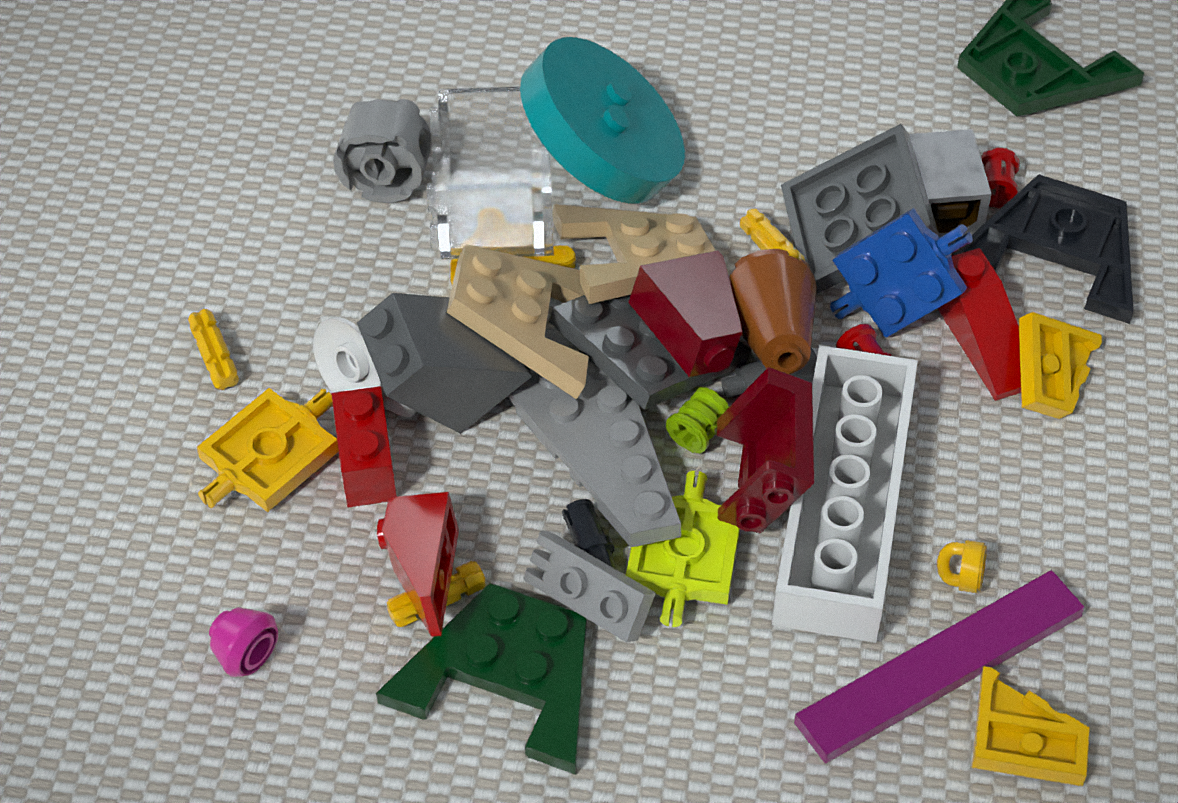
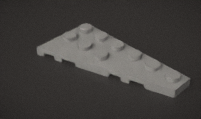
[507,328,681,547]

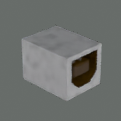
[909,129,991,240]

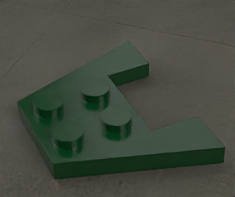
[957,0,1144,117]
[376,583,587,775]

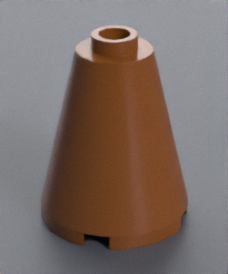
[729,249,817,374]

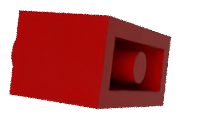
[331,386,397,508]

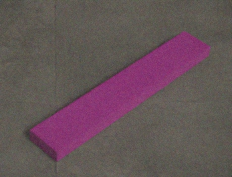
[794,570,1085,764]

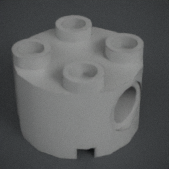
[333,99,432,203]

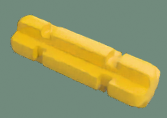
[740,209,805,261]
[188,309,239,390]
[387,561,486,627]

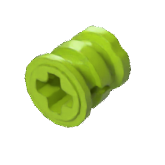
[666,387,729,454]

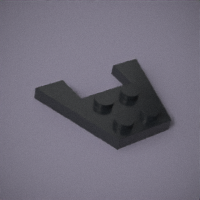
[951,174,1134,324]

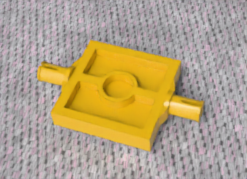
[197,388,339,512]

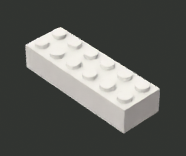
[772,345,918,643]

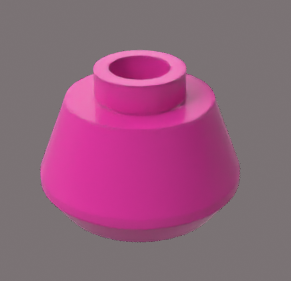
[209,607,278,677]

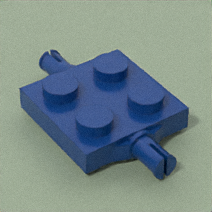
[830,208,973,338]

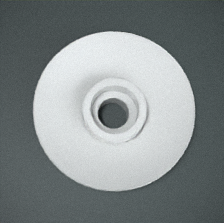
[313,317,384,395]

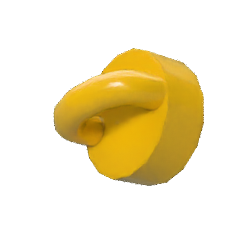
[937,540,987,593]

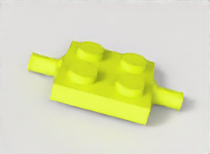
[626,470,740,627]

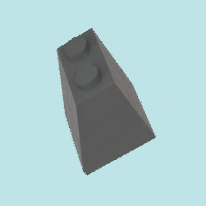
[357,293,533,434]

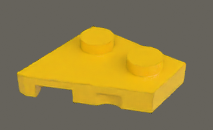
[1019,312,1102,419]
[972,666,1090,786]

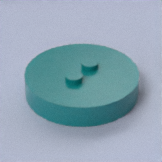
[520,37,685,204]

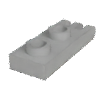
[523,531,656,642]

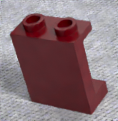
[717,367,814,534]

